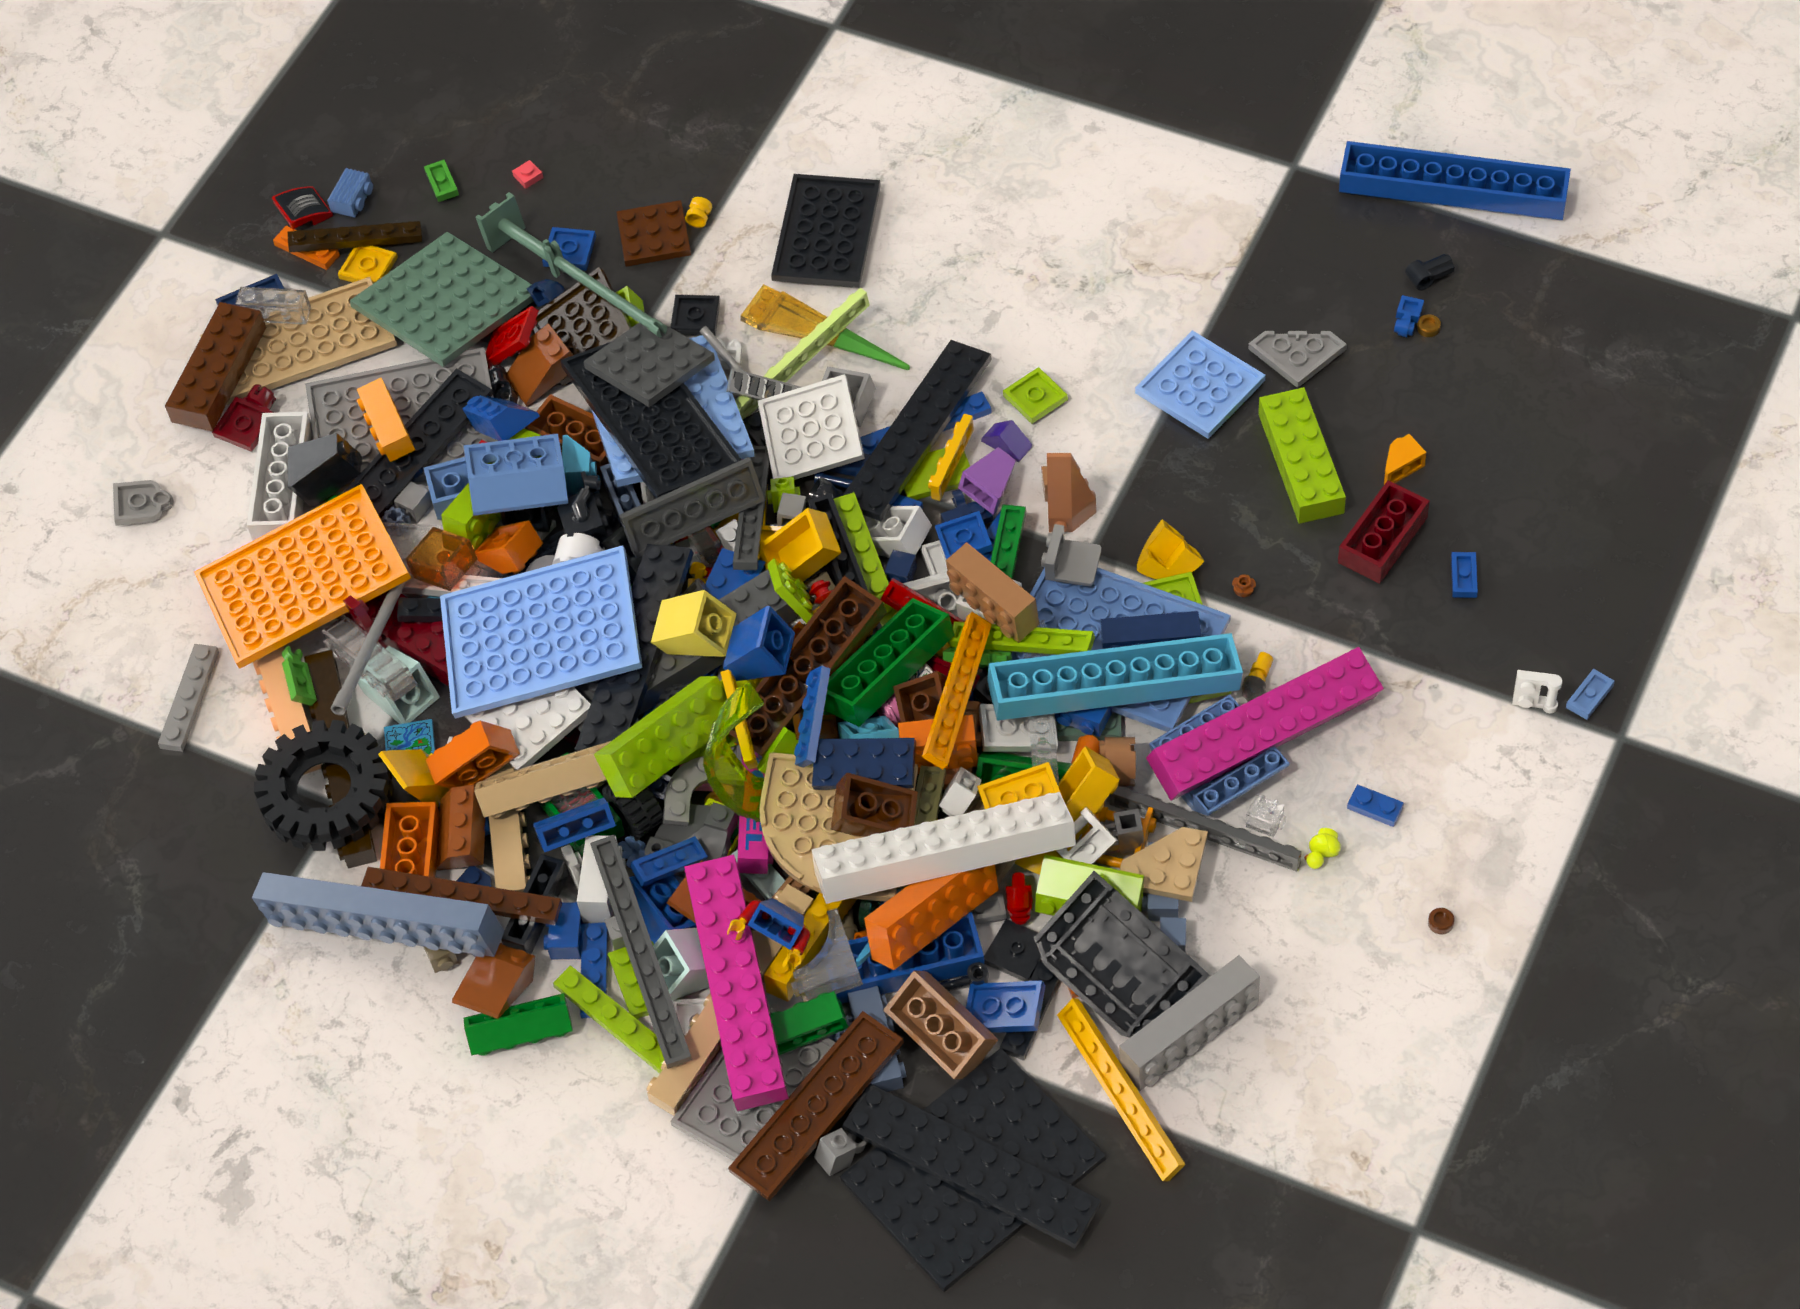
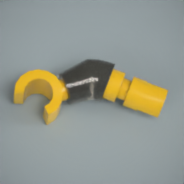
[1242,652,1273,702]

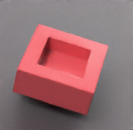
[512,160,543,189]

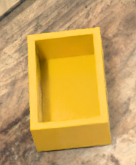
[760,508,841,581]
[1058,746,1120,840]

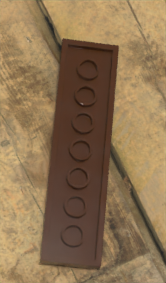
[728,1011,904,1202]

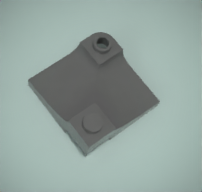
[645,802,739,878]

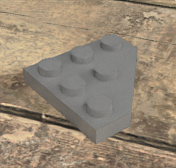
[1248,331,1347,388]

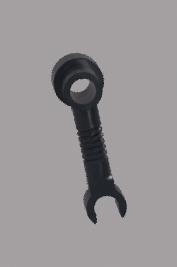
[939,962,989,991]

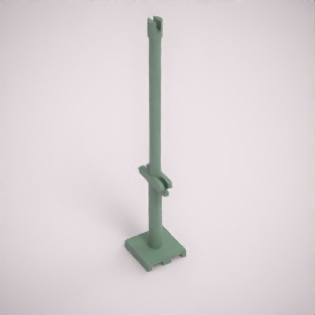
[476,192,667,337]

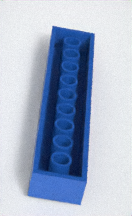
[1339,141,1571,220]

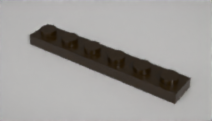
[288,221,422,253]

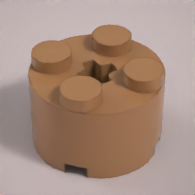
[1099,737,1136,787]

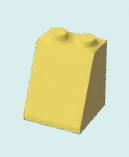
[651,590,737,657]

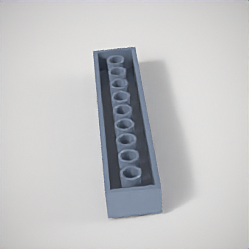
[252,872,505,957]

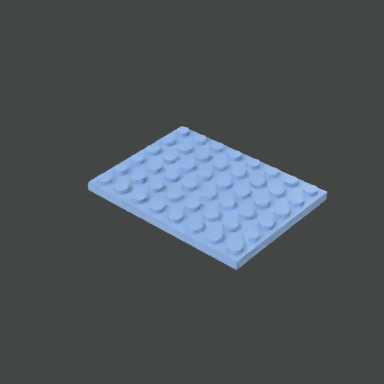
[440,545,642,719]

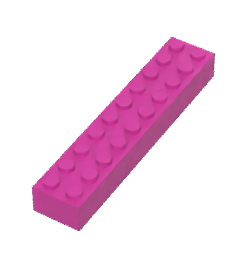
[1146,647,1384,801]
[684,855,789,1111]

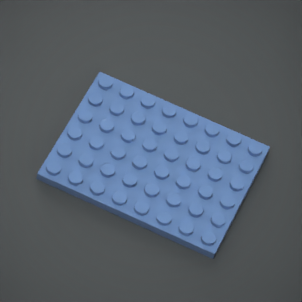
[999,567,1231,732]

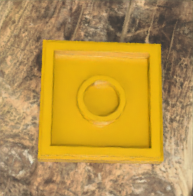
[338,246,398,283]

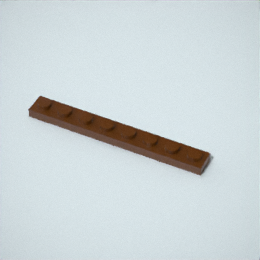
[361,867,562,925]

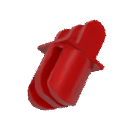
[1006,872,1033,925]

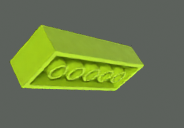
[1259,387,1346,524]
[441,428,542,557]
[594,676,732,798]

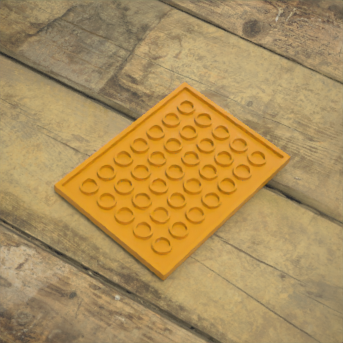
[194,484,411,669]

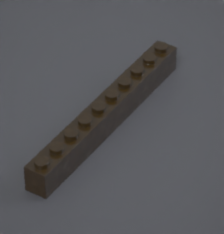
[304,649,377,869]

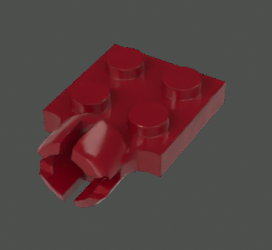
[212,384,276,452]

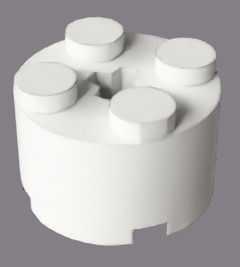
[552,533,605,565]

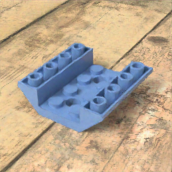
[463,434,568,516]
[1149,694,1290,816]

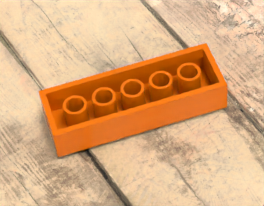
[864,865,999,970]

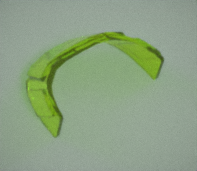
[703,682,764,822]

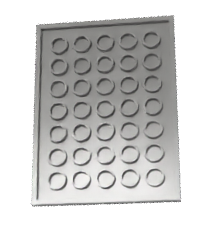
[305,347,498,496]

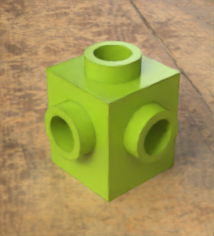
[767,476,800,513]

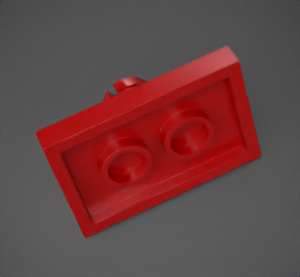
[486,306,539,369]

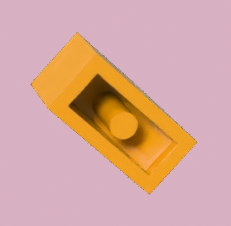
[1384,434,1426,485]

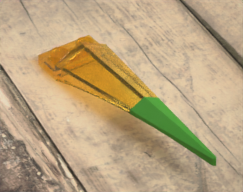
[741,284,910,370]

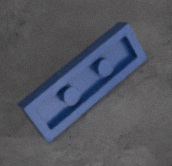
[630,836,708,887]

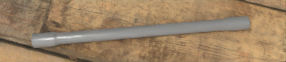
[331,558,416,715]

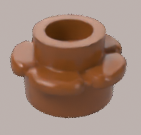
[1232,574,1256,597]

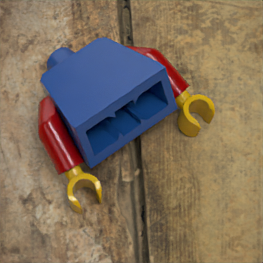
[727,898,810,972]

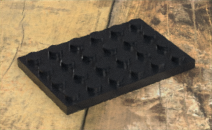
[771,174,881,288]

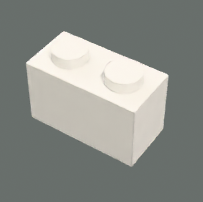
[939,767,981,816]

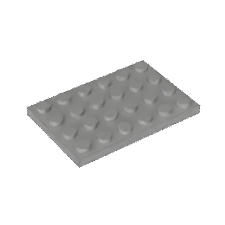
[670,1006,835,1161]

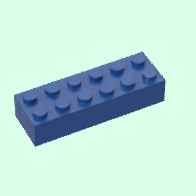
[822,912,985,1004]

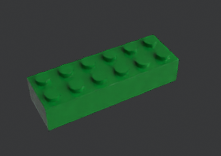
[824,598,955,727]

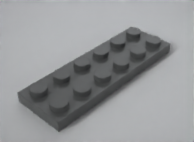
[619,457,765,559]

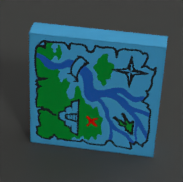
[384,719,436,754]

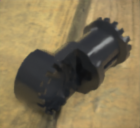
[489,366,518,404]

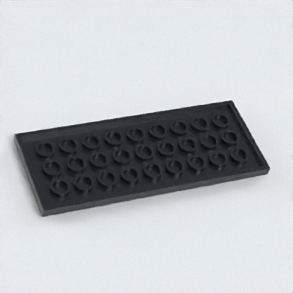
[561,341,741,498]

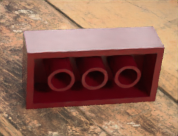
[1338,480,1430,584]

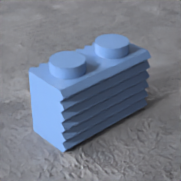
[327,168,373,218]

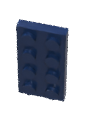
[812,738,916,790]

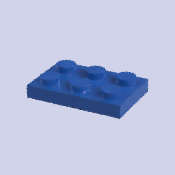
[966,980,1045,1033]

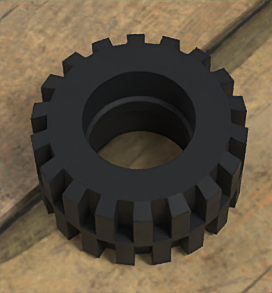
[602,784,663,839]

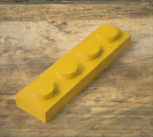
[928,414,974,501]

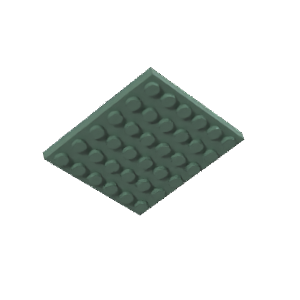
[350,232,534,367]

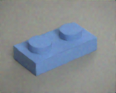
[1566,669,1614,720]

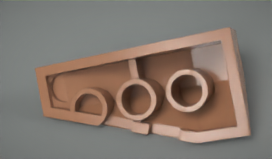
[1047,453,1096,532]

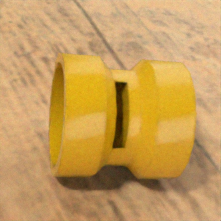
[685,197,712,228]

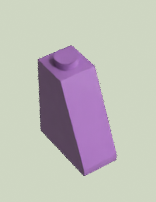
[958,447,1016,515]

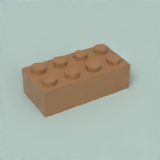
[946,542,1039,643]
[883,970,999,1079]

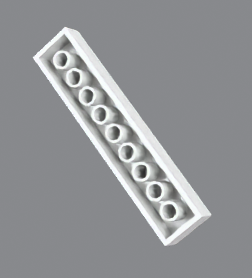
[811,792,1076,904]

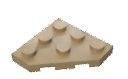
[1120,827,1208,902]

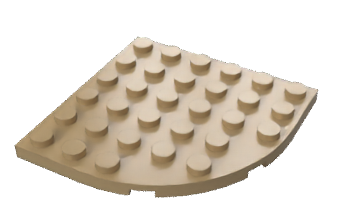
[760,753,918,902]

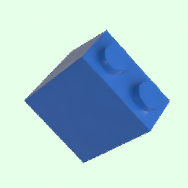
[723,606,795,681]

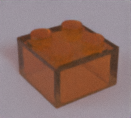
[405,527,478,591]

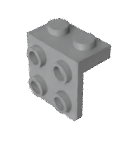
[1041,524,1101,586]

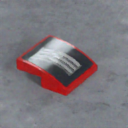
[272,186,333,229]

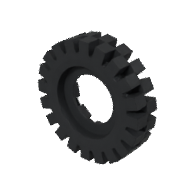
[254,720,393,851]

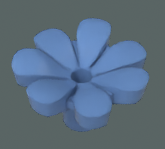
[618,836,646,868]

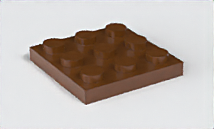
[616,200,691,267]

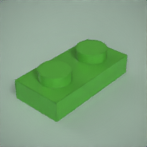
[424,160,459,202]

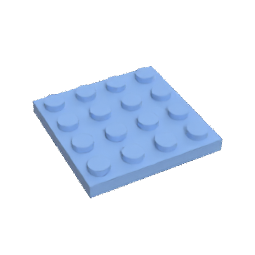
[1135,330,1265,439]

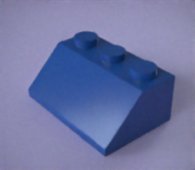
[462,395,540,441]
[629,875,697,944]

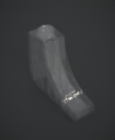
[791,908,863,1002]

